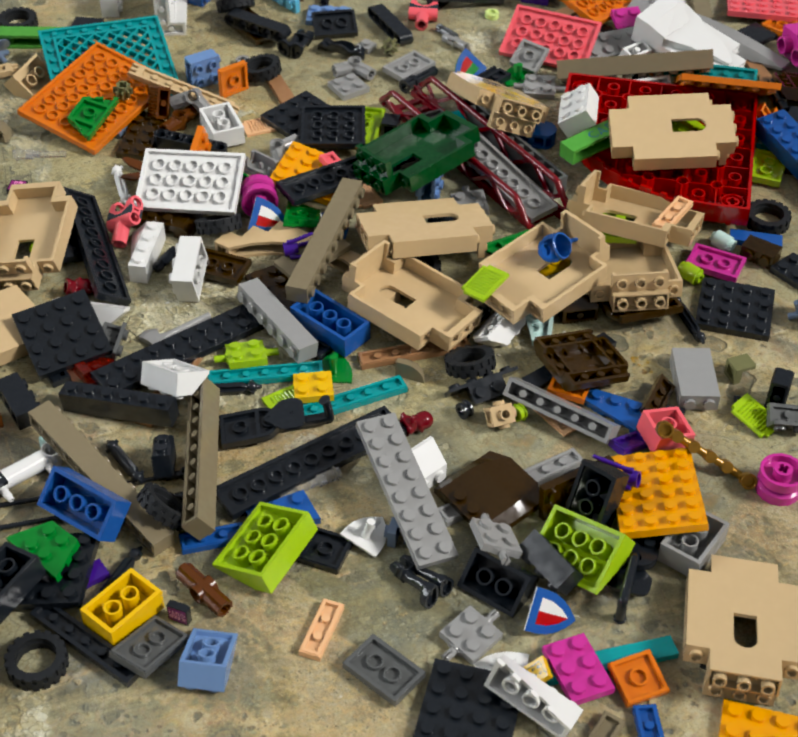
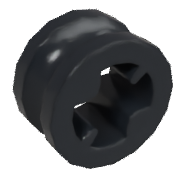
[455,400,474,420]

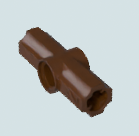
[159,104,199,132]
[175,562,233,617]

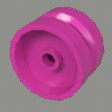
[239,174,278,217]
[755,453,798,506]

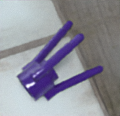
[283,232,313,260]
[592,454,641,491]

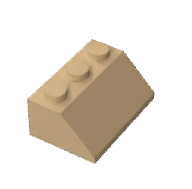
[3,53,50,99]

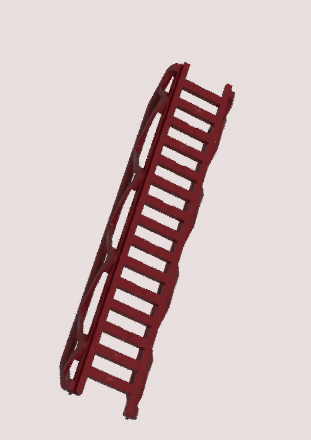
[379,76,568,230]

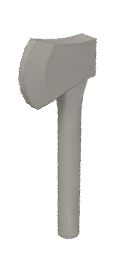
[139,312,211,346]

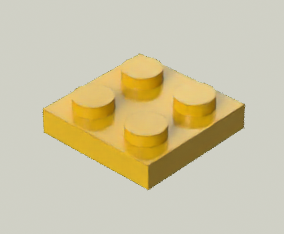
[293,371,334,403]

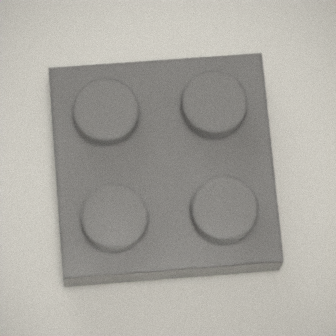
[509,38,550,74]
[328,73,370,101]

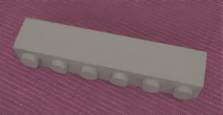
[237,278,318,364]
[502,377,621,444]

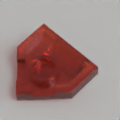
[71,358,114,385]

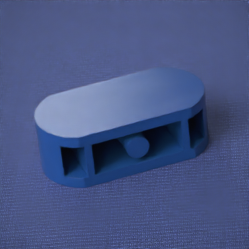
[518,121,557,150]

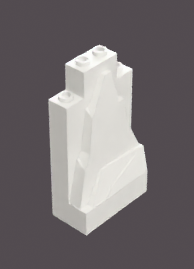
[153,0,187,36]
[631,0,746,68]

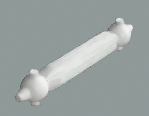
[111,165,131,204]

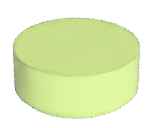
[485,8,499,20]

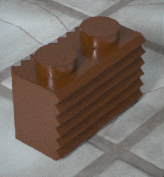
[146,85,171,120]

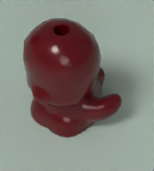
[63,277,93,296]
[400,411,433,436]

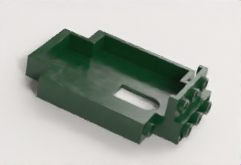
[353,110,480,196]

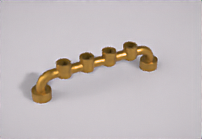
[655,420,757,490]

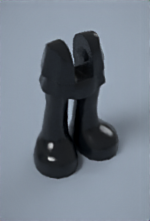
[277,29,314,59]
[389,554,454,609]

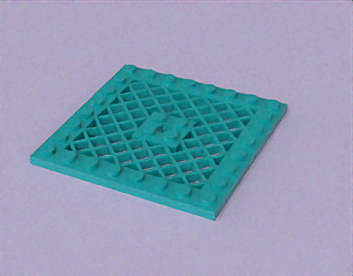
[38,15,179,96]

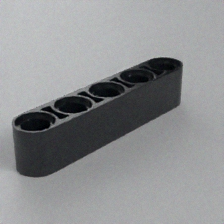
[367,3,413,46]
[224,8,292,42]
[153,129,228,152]

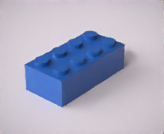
[290,289,370,357]
[36,465,131,542]

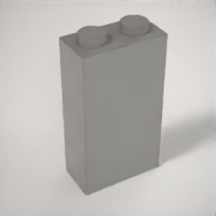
[669,348,721,410]

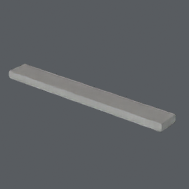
[438,448,583,527]

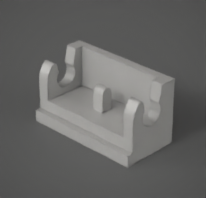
[244,149,279,177]

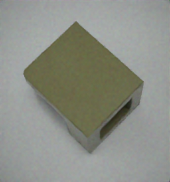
[724,353,756,385]

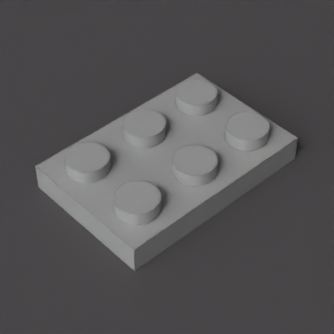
[382,50,436,82]

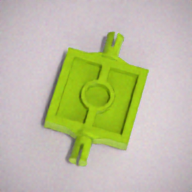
[214,339,279,370]

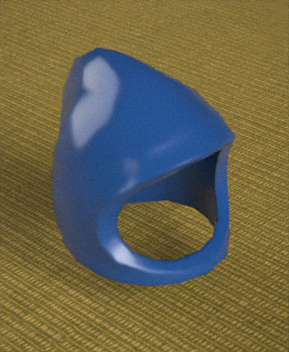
[538,232,578,263]

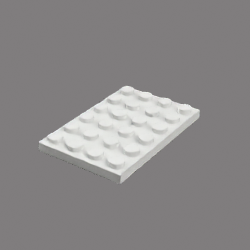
[134,148,246,216]

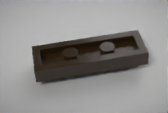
[639,374,676,413]

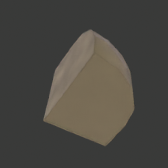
[0,120,13,143]
[395,358,425,383]

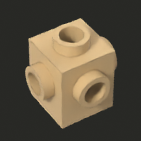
[483,400,517,429]

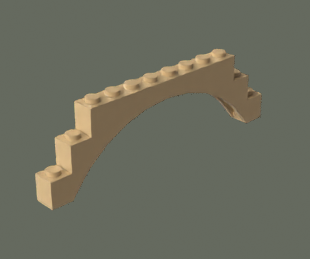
[214,221,405,308]

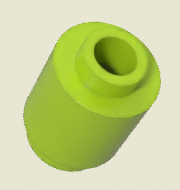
[677,261,704,285]

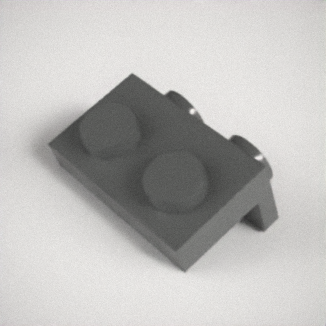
[100,322,129,362]
[767,403,798,433]

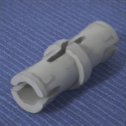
[442,33,469,50]

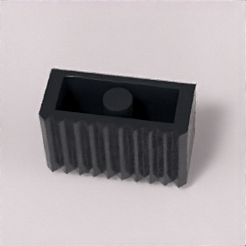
[764,367,795,409]
[150,434,177,478]

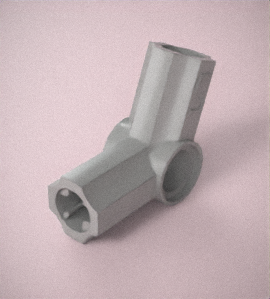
[332,56,376,81]
[170,88,212,112]
[270,134,300,162]

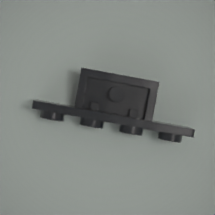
[444,365,518,407]

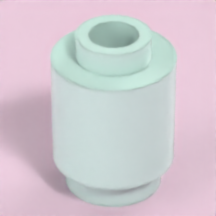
[710,230,737,253]

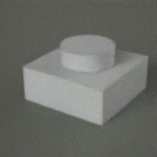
[356,39,377,55]

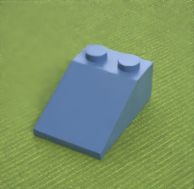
[177,628,238,693]

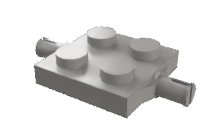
[514,74,566,100]
[451,185,490,215]
[469,513,523,566]
[439,605,504,665]

